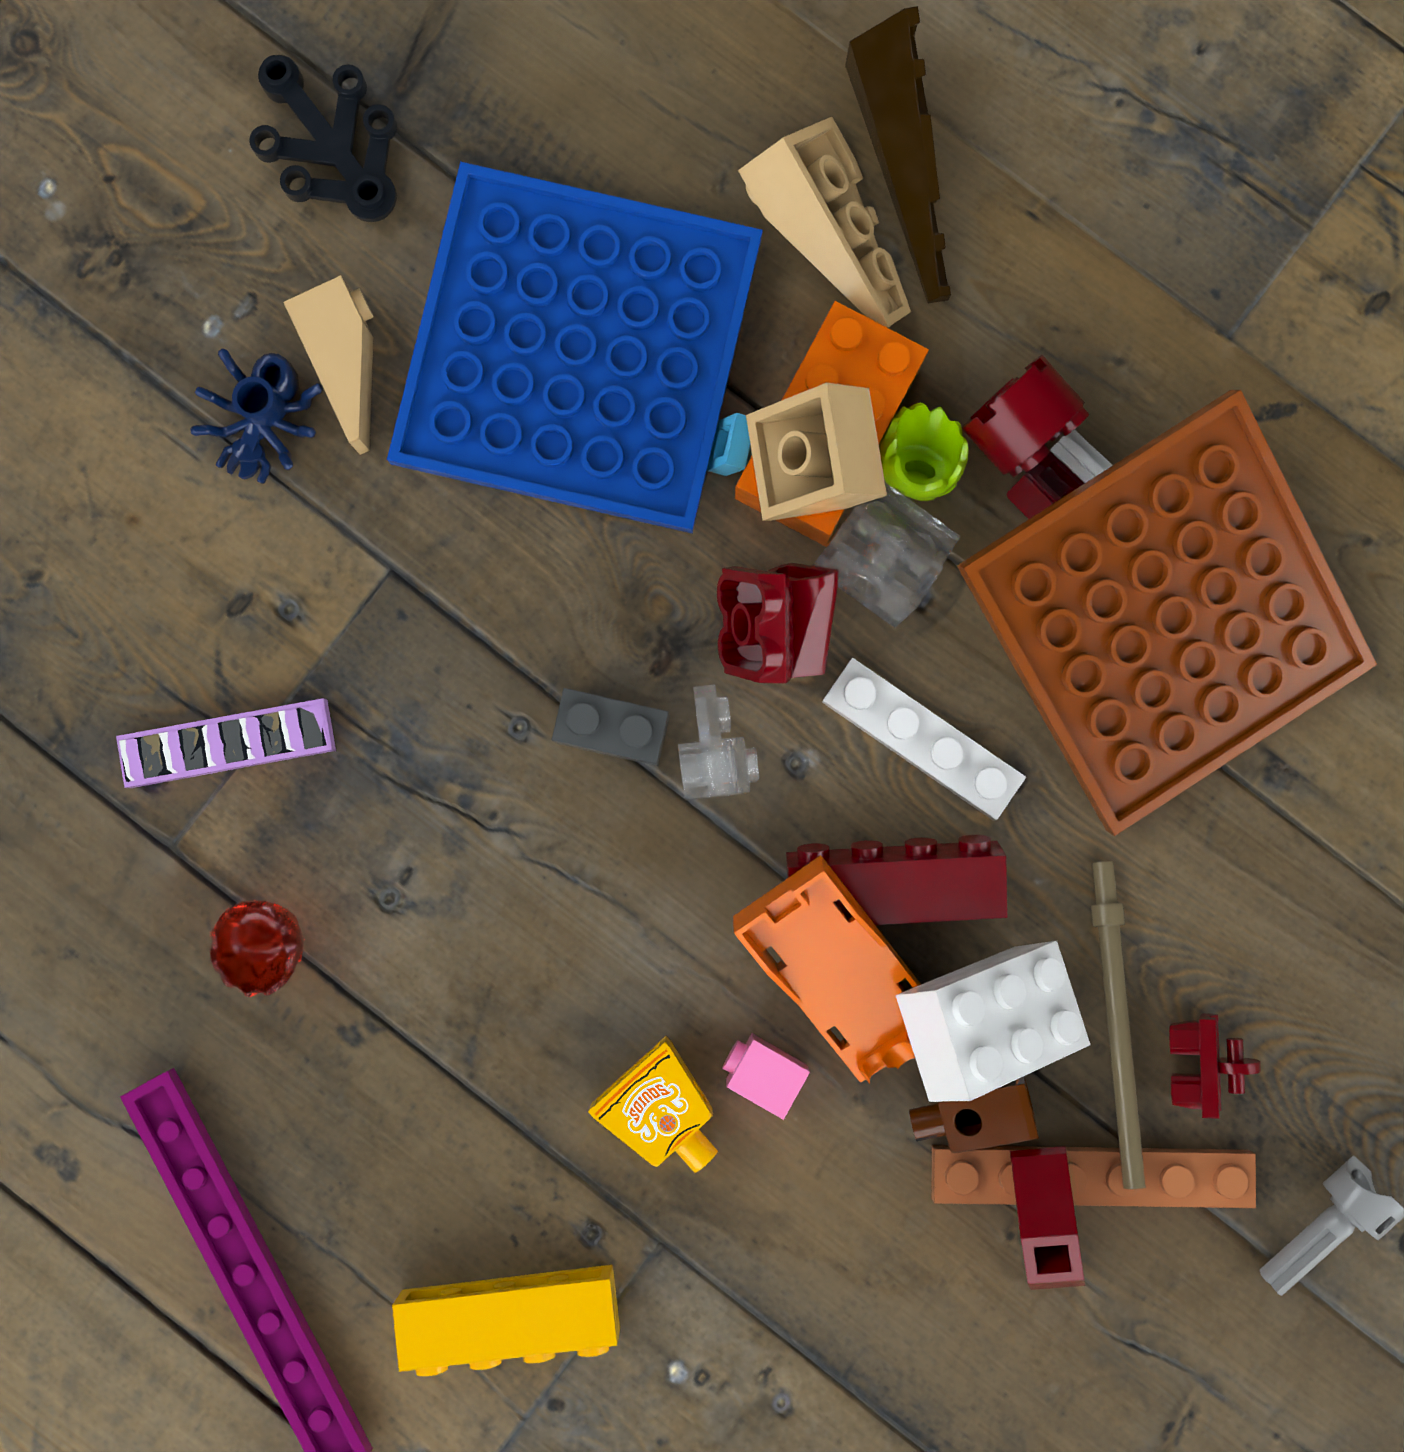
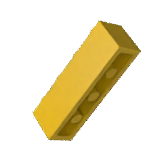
[392,1265,620,1376]

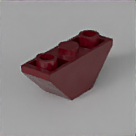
[1010,1146,1086,1290]

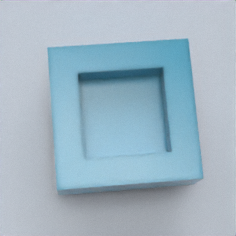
[707,413,752,476]

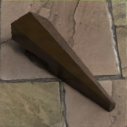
[845,6,951,304]

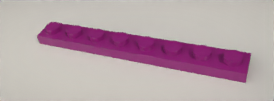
[120,1068,373,1452]

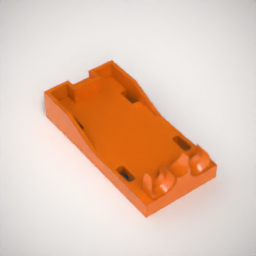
[733,855,921,1084]

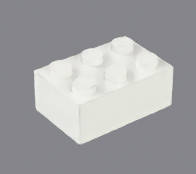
[896,941,1090,1102]

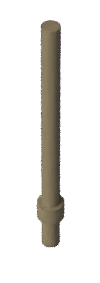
[1091,861,1146,1189]

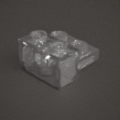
[812,482,961,628]
[678,684,759,802]

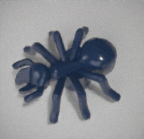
[190,348,324,484]

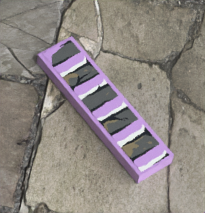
[116,698,336,788]

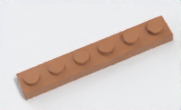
[931,1145,1256,1208]

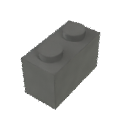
[551,688,670,766]

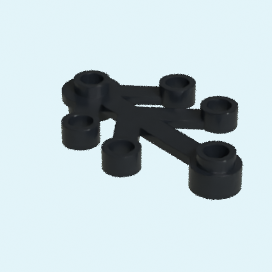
[249,55,397,222]

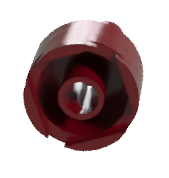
[961,355,1089,478]

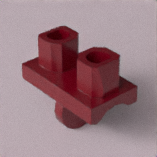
[1169,1013,1261,1119]

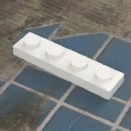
[822,658,1026,820]

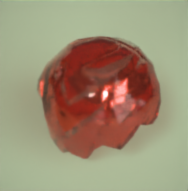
[210,900,304,997]

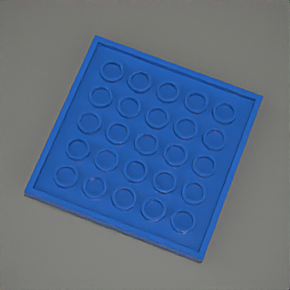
[387,161,763,534]

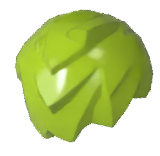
[879,402,969,501]

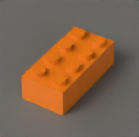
[735,301,929,547]

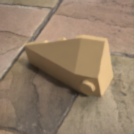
[738,117,911,328]

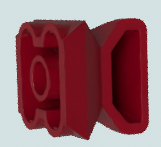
[717,563,838,683]

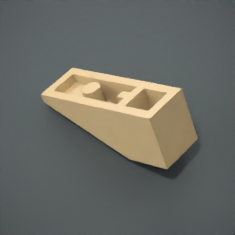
[284,275,374,455]

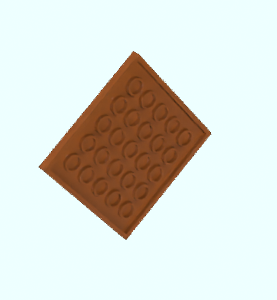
[957,390,1377,836]

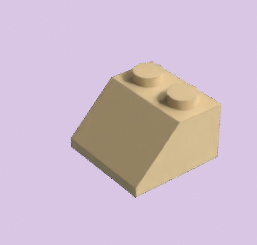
[746,383,887,521]

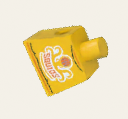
[588,1036,718,1173]

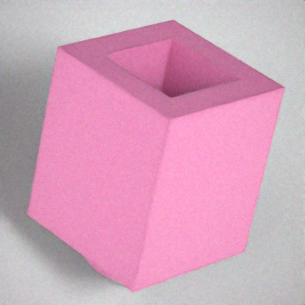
[722,1033,810,1120]

